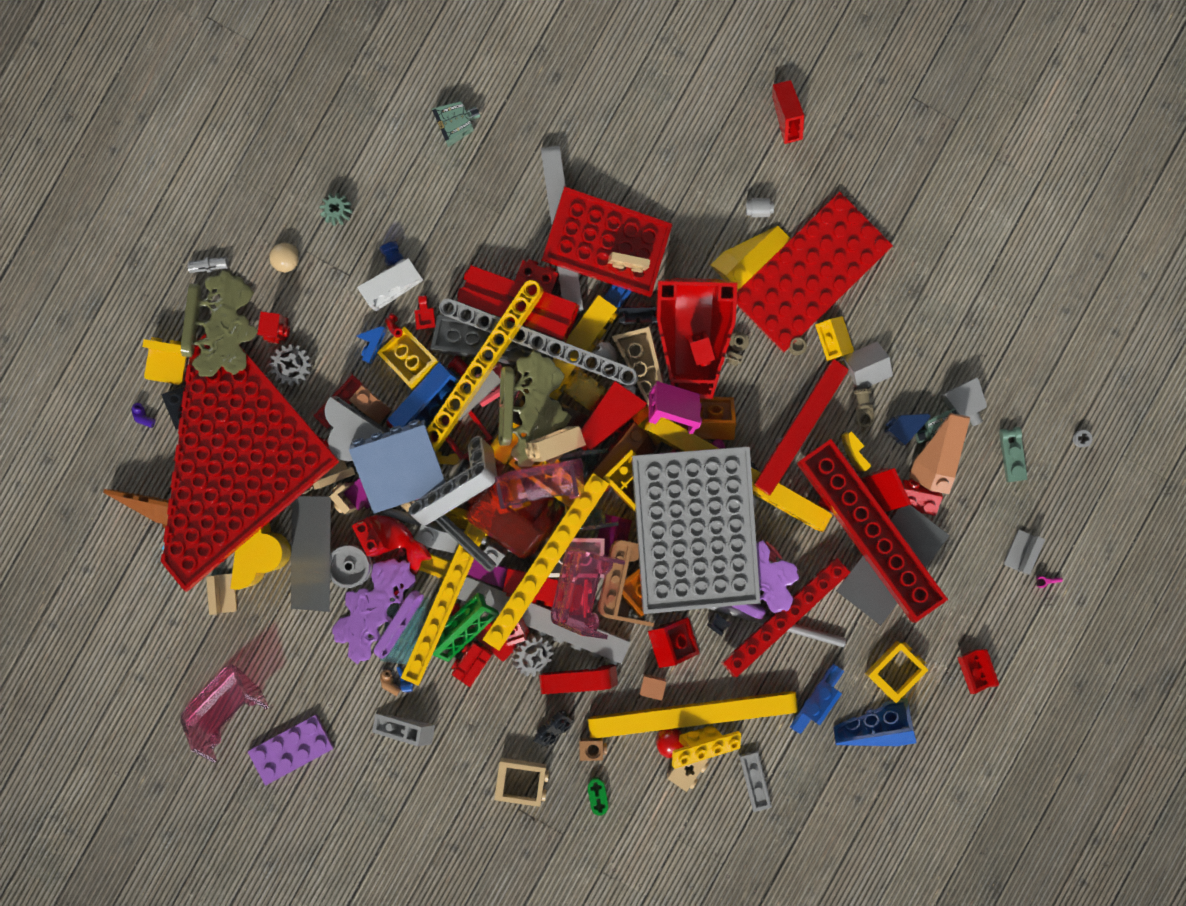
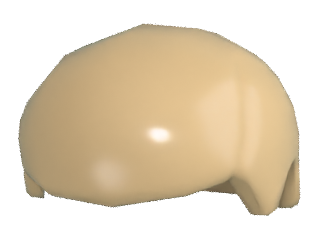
[269,242,299,273]

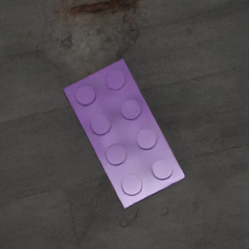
[248,714,335,786]

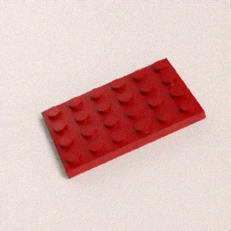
[541,186,673,297]

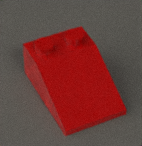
[861,468,911,512]

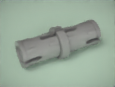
[188,256,229,273]

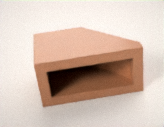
[349,384,392,424]

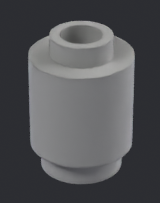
[746,198,774,217]

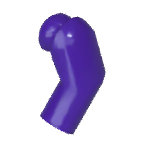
[131,403,156,428]

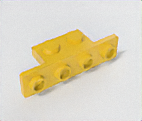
[672,725,741,769]

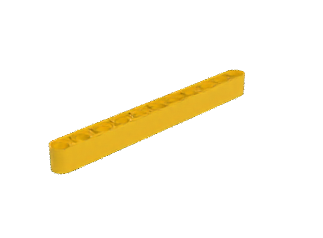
[427,280,543,453]
[644,417,832,532]
[588,691,798,738]

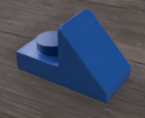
[356,326,387,364]

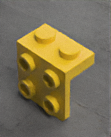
[142,337,187,385]

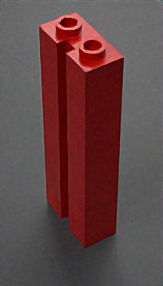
[457,265,580,342]

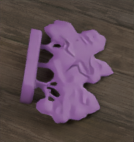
[732,540,799,619]
[332,559,424,664]

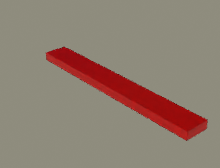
[753,359,849,496]

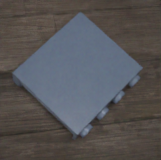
[349,419,447,513]

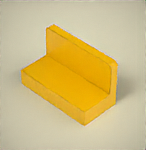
[815,316,854,361]

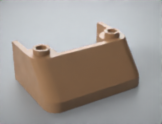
[598,540,654,627]

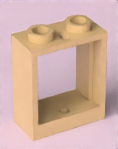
[525,426,586,462]
[494,758,549,807]

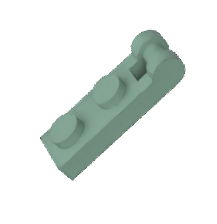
[999,427,1028,482]

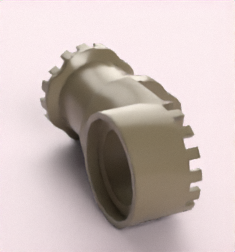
[853,389,874,428]

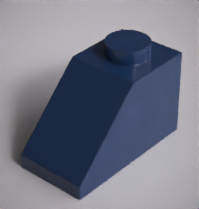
[884,414,931,446]

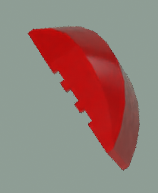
[656,278,738,399]

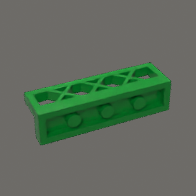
[433,593,499,662]

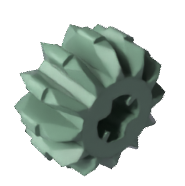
[319,193,353,226]

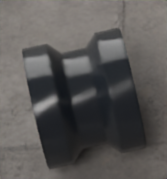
[707,613,731,636]

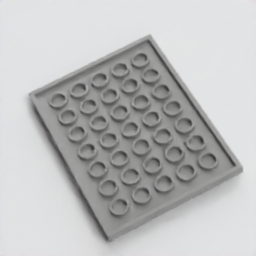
[632,446,760,614]

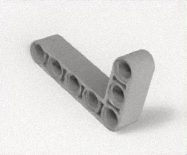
[408,436,497,526]

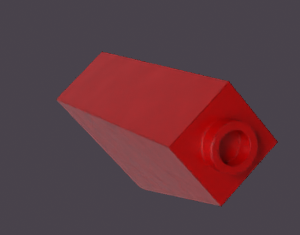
[581,381,647,451]

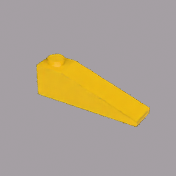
[710,226,791,291]

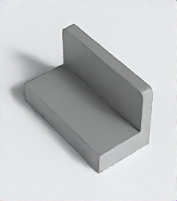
[1003,530,1045,575]

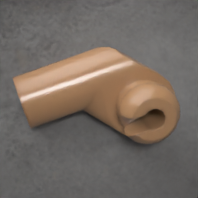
[380,669,401,696]

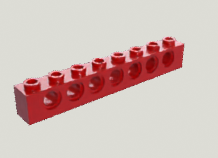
[721,558,851,678]

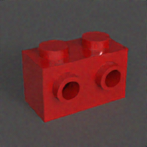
[515,259,559,294]
[257,311,290,344]

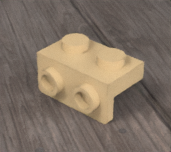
[329,482,357,514]

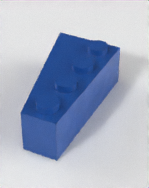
[388,362,468,427]

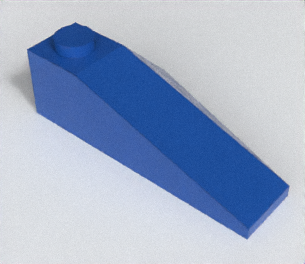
[833,698,917,746]

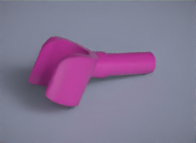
[1036,576,1063,588]

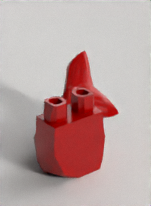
[352,515,432,574]

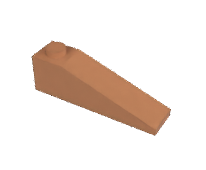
[909,413,970,494]

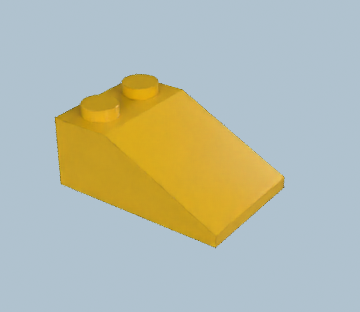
[377,326,439,390]

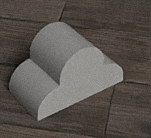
[325,396,389,461]

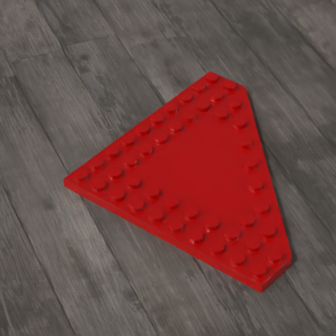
[161,333,339,592]

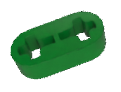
[588,777,608,816]

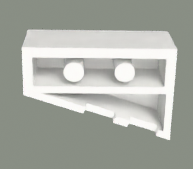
[357,258,423,311]

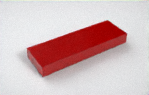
[313,374,367,429]

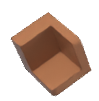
[640,674,667,701]

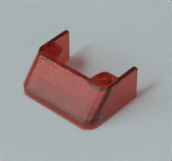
[467,464,565,559]

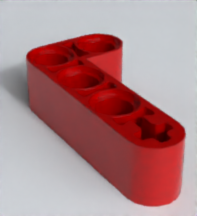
[539,664,618,694]

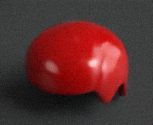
[655,728,684,758]

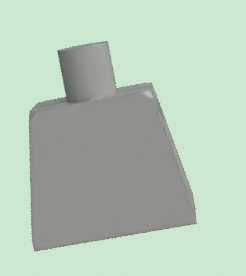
[940,377,987,426]

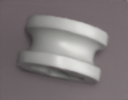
[1073,430,1093,447]

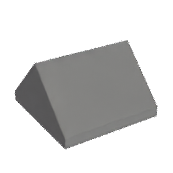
[842,341,893,390]

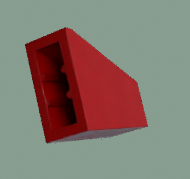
[772,80,804,144]

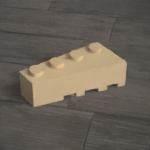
[612,327,664,406]

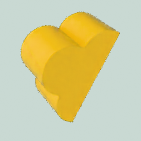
[603,450,636,513]
[230,523,291,590]

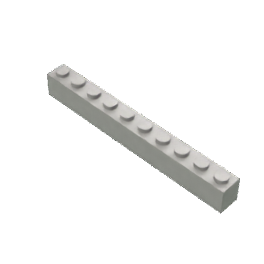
[458,576,630,665]

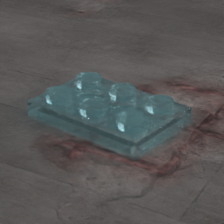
[380,603,427,664]

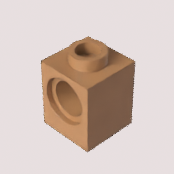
[579,738,607,761]

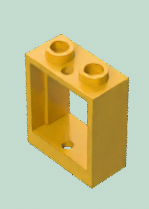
[865,641,928,703]

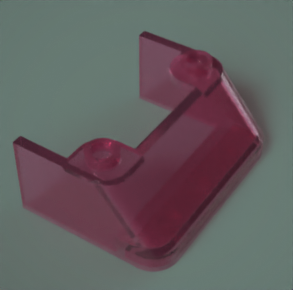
[495,458,584,509]
[551,547,625,639]
[180,664,269,763]

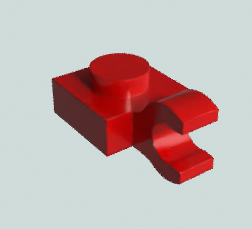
[414,295,436,330]

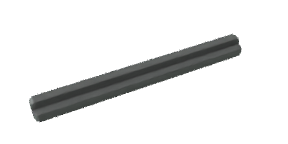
[435,514,496,572]

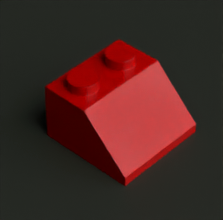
[648,617,700,668]

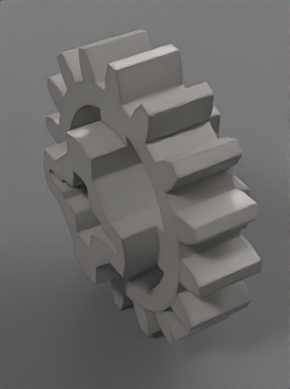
[269,344,313,386]
[511,634,553,677]

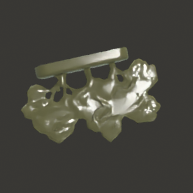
[181,269,258,377]
[498,350,572,467]

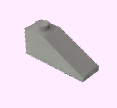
[416,521,459,553]
[372,713,435,746]

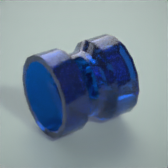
[379,241,404,266]

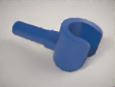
[397,666,413,692]

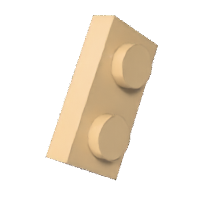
[608,252,650,272]

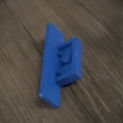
[790,664,844,734]

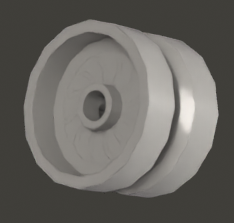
[330,544,374,588]

